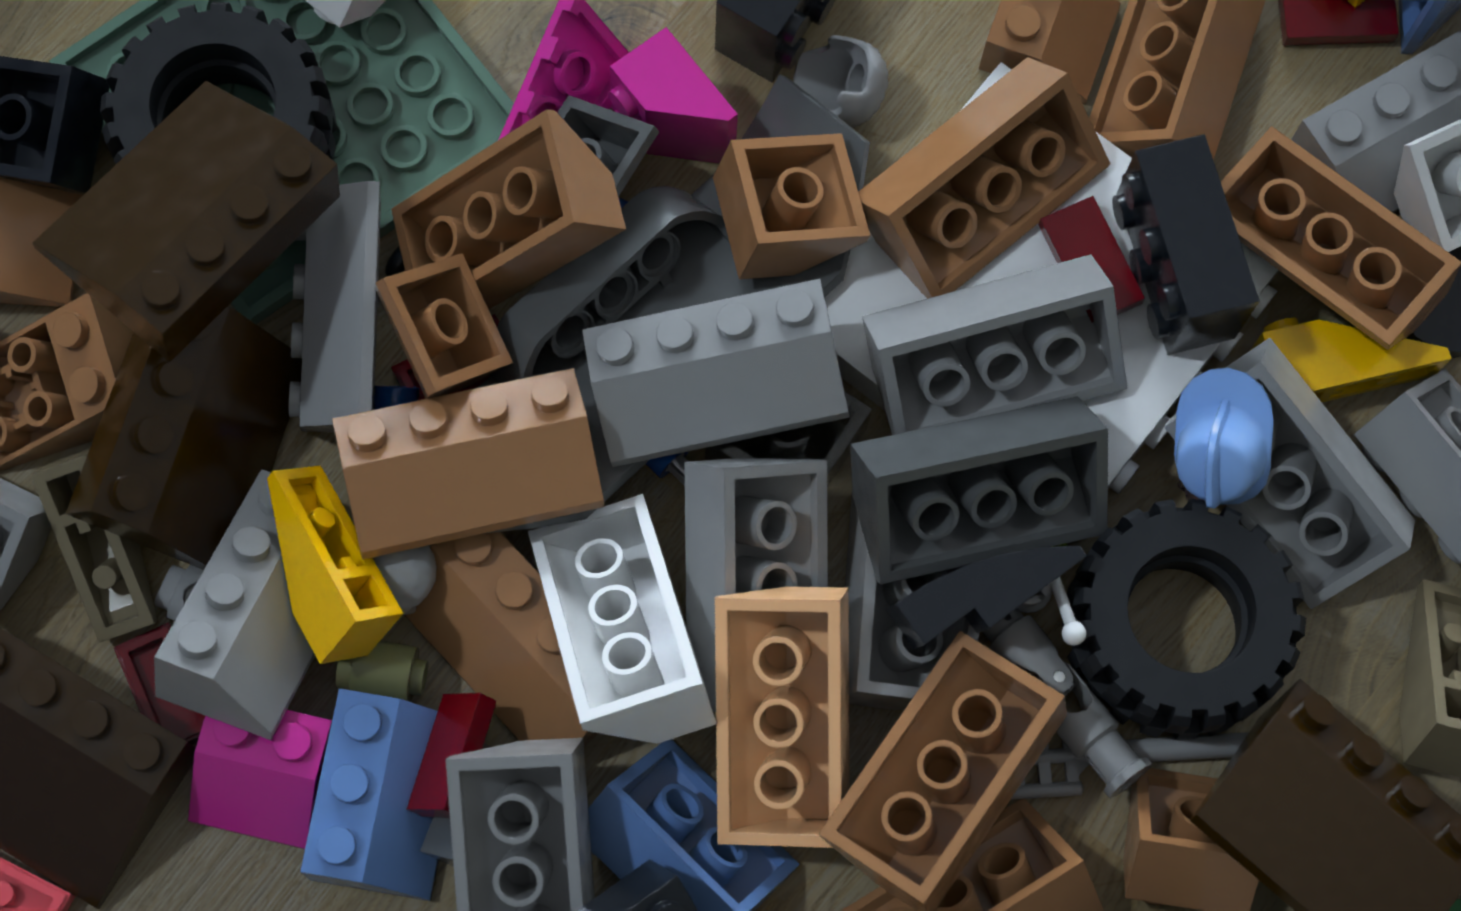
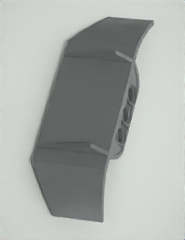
[478,74,870,534]

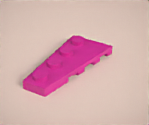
[498,0,629,140]

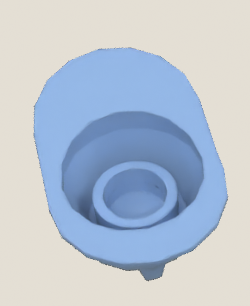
[1174,368,1274,508]

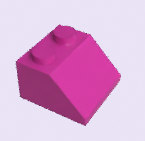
[608,27,738,163]
[188,710,332,849]

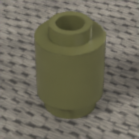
[335,640,429,702]

